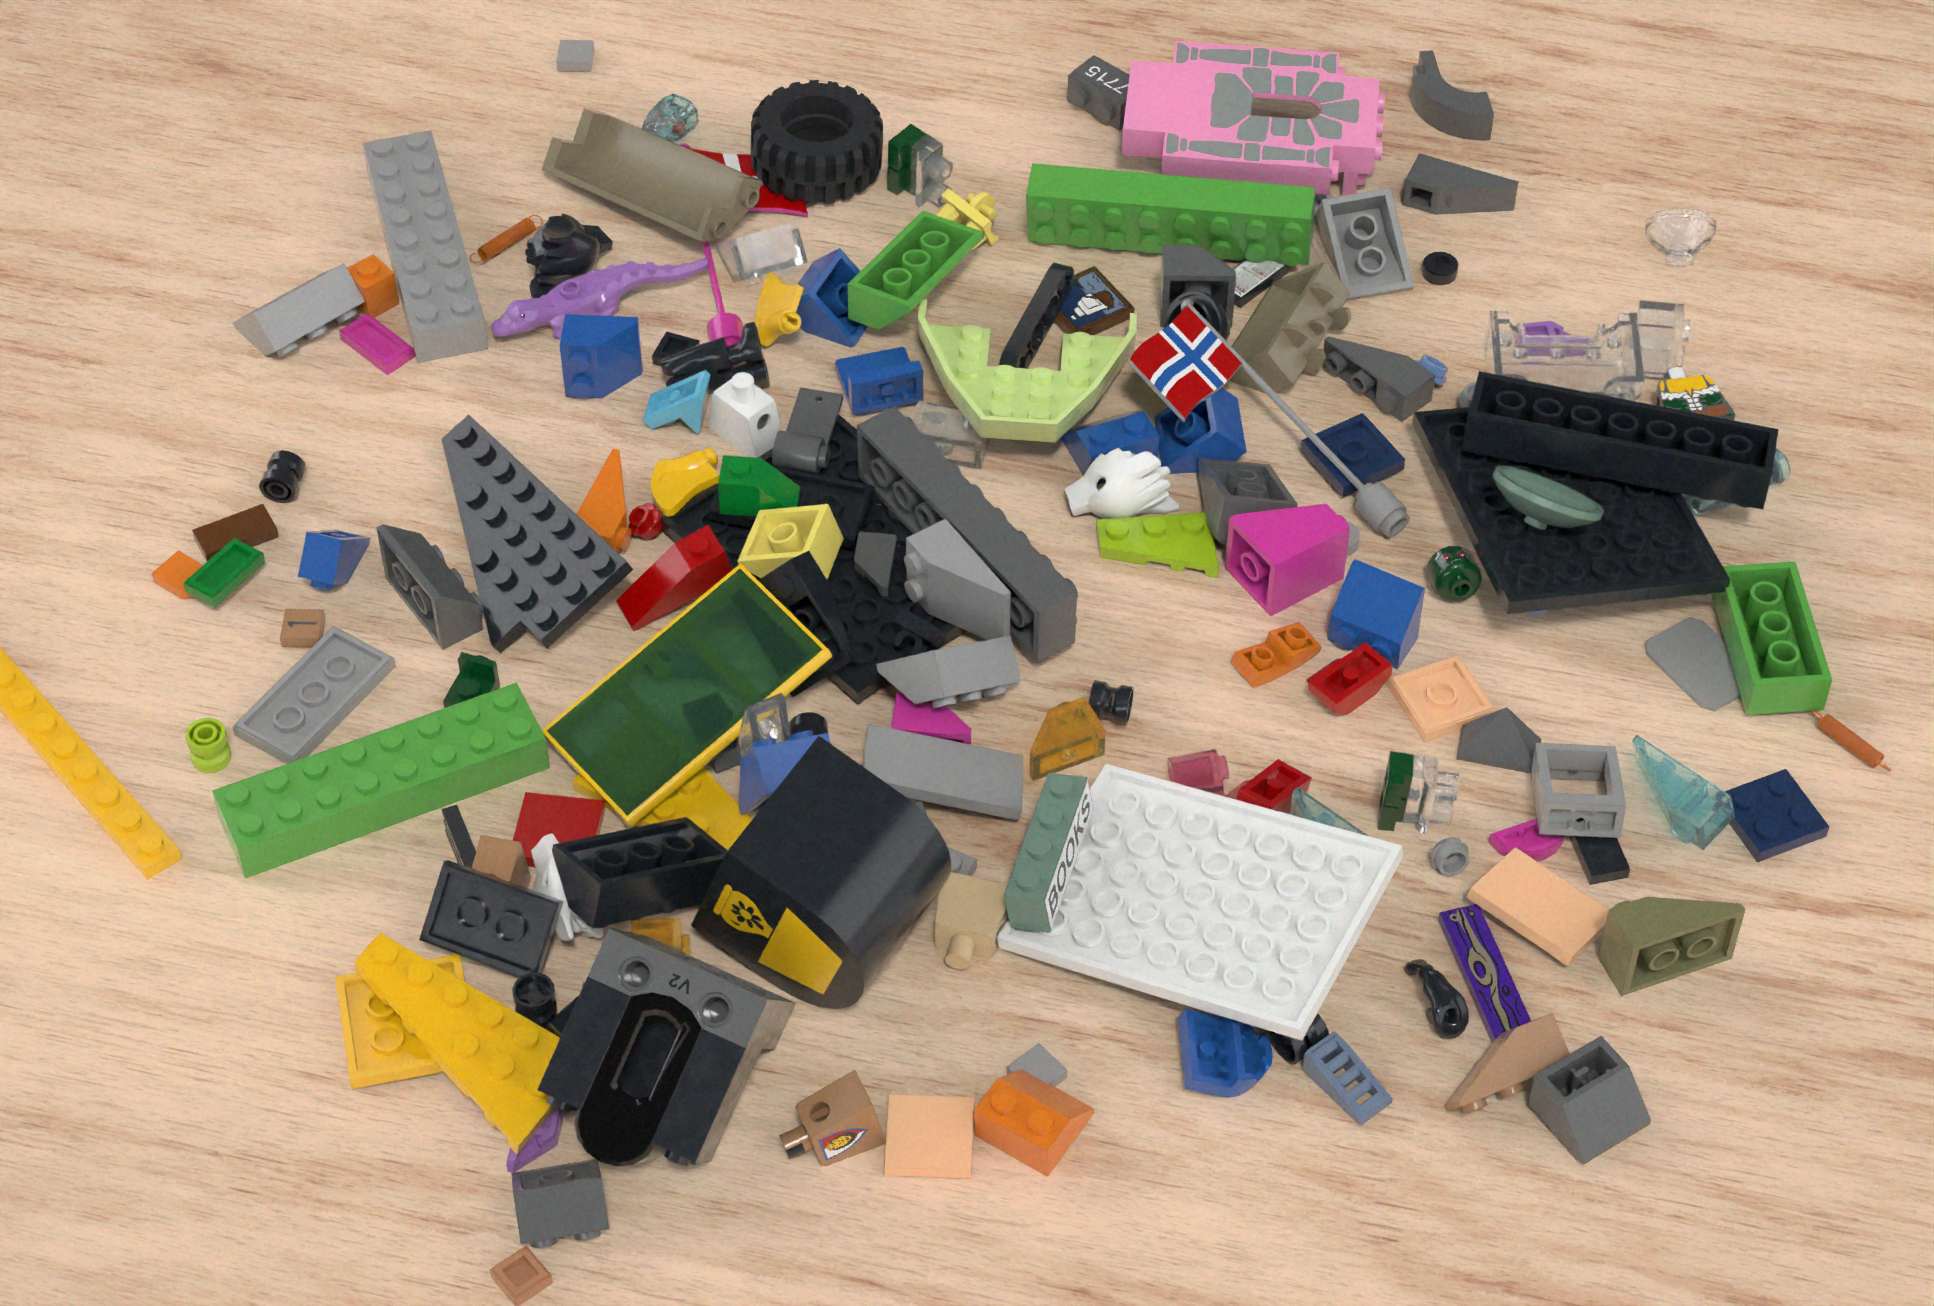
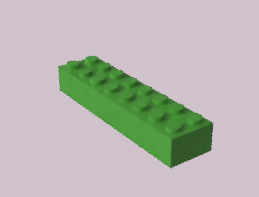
[1026,163,1315,266]
[212,683,550,879]

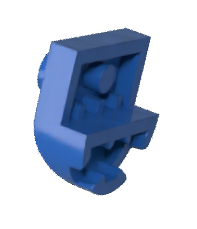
[1178,1009,1273,1098]

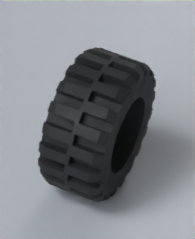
[751,80,883,205]

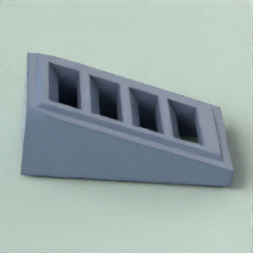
[1302,1031,1393,1126]

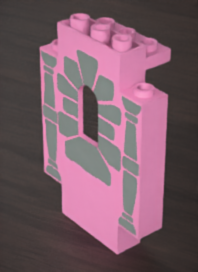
[1122,41,1385,196]

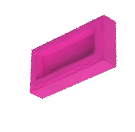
[339,313,415,375]

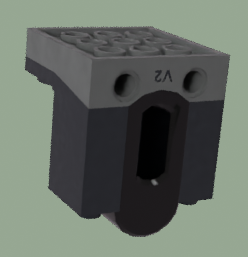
[537,928,795,1167]

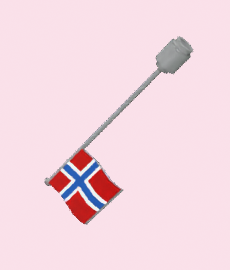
[1128,299,1410,538]

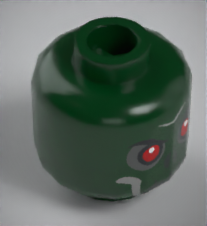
[1426,546,1482,602]

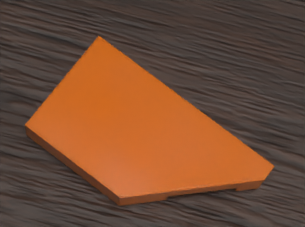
[152,550,203,599]

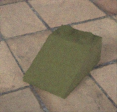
[1598,897,1745,996]

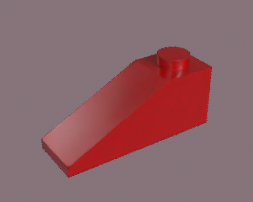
[616,525,732,631]

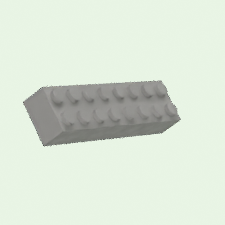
[363,130,488,363]

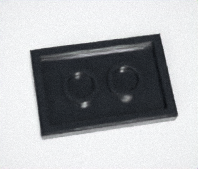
[419,860,563,977]

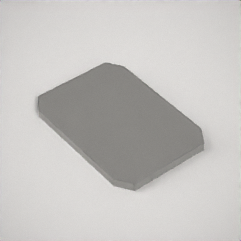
[1645,617,1741,712]

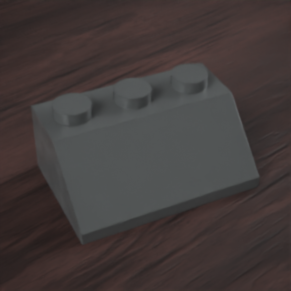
[376,524,484,650]

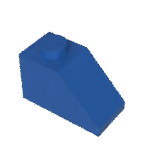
[298,529,370,590]

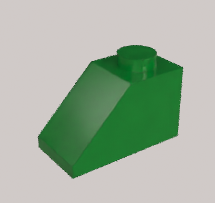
[718,455,800,517]

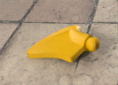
[754,272,804,347]
[651,447,719,517]

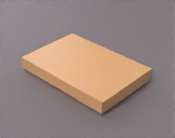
[1467,847,1609,966]

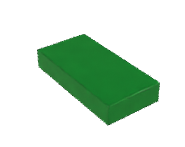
[183,538,265,608]

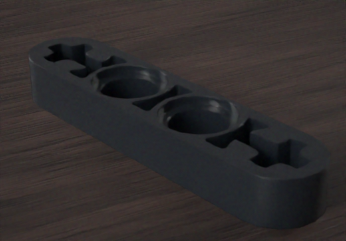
[999,262,1074,369]

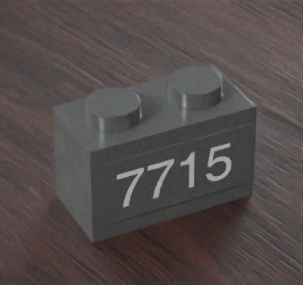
[1067,55,1130,131]

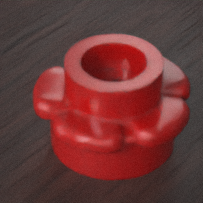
[628,503,663,539]

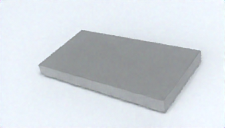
[232,626,396,764]
[863,724,1024,820]

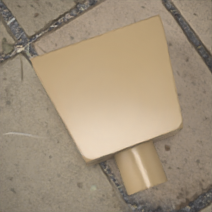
[935,872,1009,970]

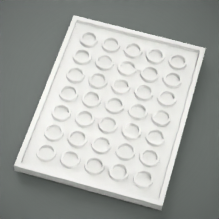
[997,764,1403,1041]

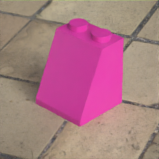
[1225,504,1350,617]

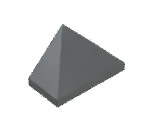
[1456,707,1542,774]

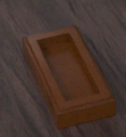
[192,504,279,562]

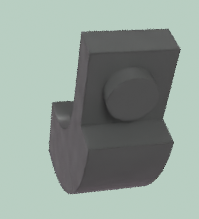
[1410,50,1494,141]

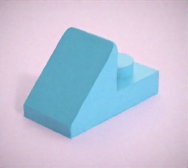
[643,370,710,434]

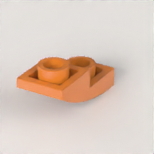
[1231,622,1322,688]

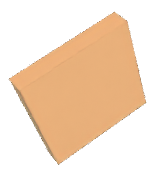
[1388,654,1496,743]
[884,1094,975,1179]

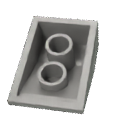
[1316,187,1414,301]
[904,519,1011,640]

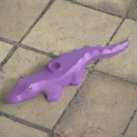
[490,258,708,340]

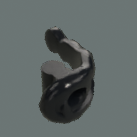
[1405,959,1469,1039]

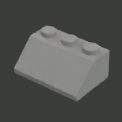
[233,263,365,357]
[876,635,1021,708]

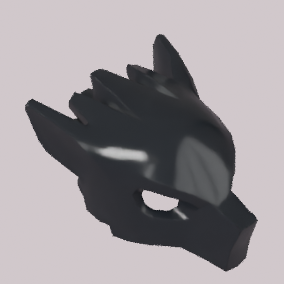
[525,214,613,298]

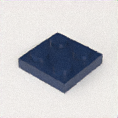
[1301,413,1405,497]
[1715,769,1829,863]

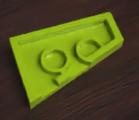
[1096,512,1219,578]

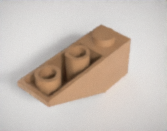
[1444,1013,1570,1114]

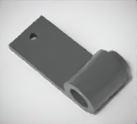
[772,387,843,474]

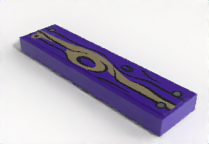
[1438,904,1531,1044]

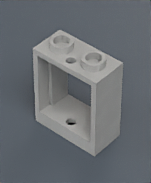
[1531,743,1626,838]

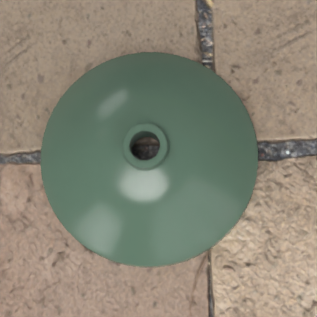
[1493,466,1604,530]

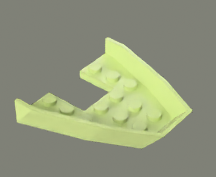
[918,299,1137,442]

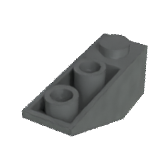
[1402,153,1519,215]
[1323,336,1435,422]

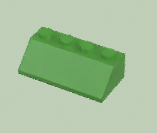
[847,211,984,330]

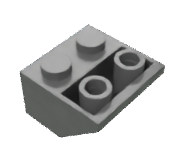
[1528,1036,1651,1165]

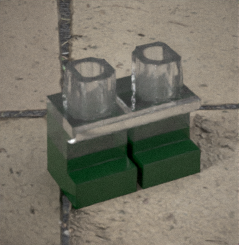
[887,124,953,208]
[1378,751,1459,834]

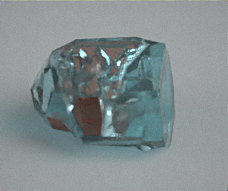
[642,94,699,142]

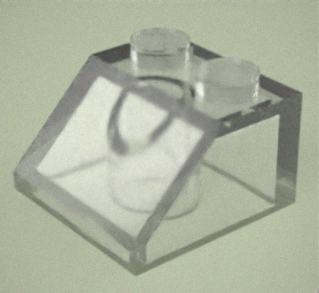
[715,221,808,287]

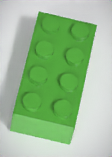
[1712,561,1832,715]

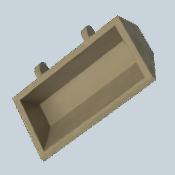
[1229,261,1351,394]

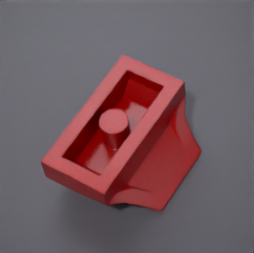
[1306,642,1393,715]
[1225,759,1312,814]

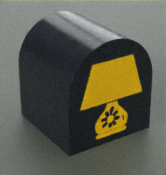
[691,736,951,1009]

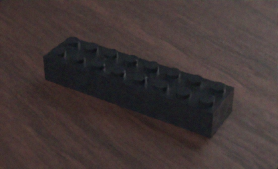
[1462,371,1779,510]

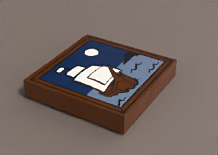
[1054,266,1135,335]

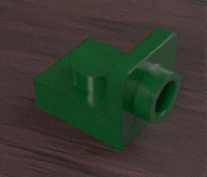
[443,652,500,708]

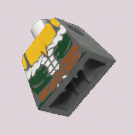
[1654,367,1735,420]

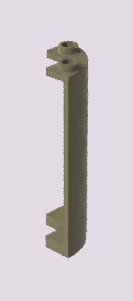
[542,108,763,241]

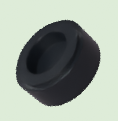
[1422,252,1459,285]
[788,712,829,737]

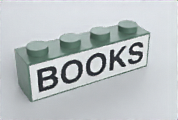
[1004,773,1094,933]

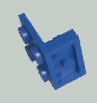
[835,347,924,415]

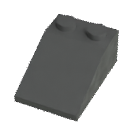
[1197,457,1298,545]

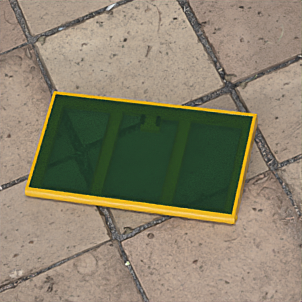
[542,563,833,828]

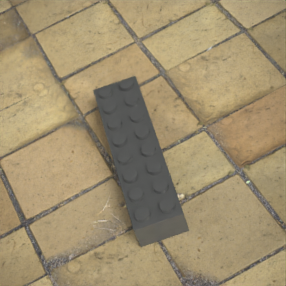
[857,406,1078,663]

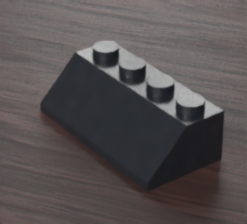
[552,817,728,929]

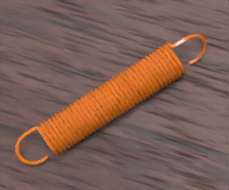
[469,215,543,263]
[1811,710,1891,771]

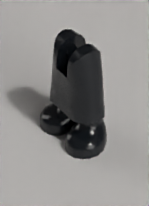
[660,322,770,394]

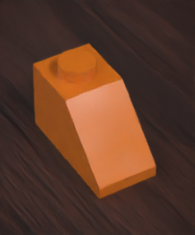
[346,254,399,318]

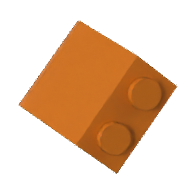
[974,1069,1094,1177]

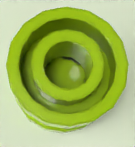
[185,718,232,773]

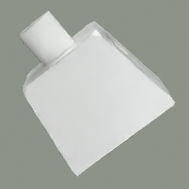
[709,372,781,458]

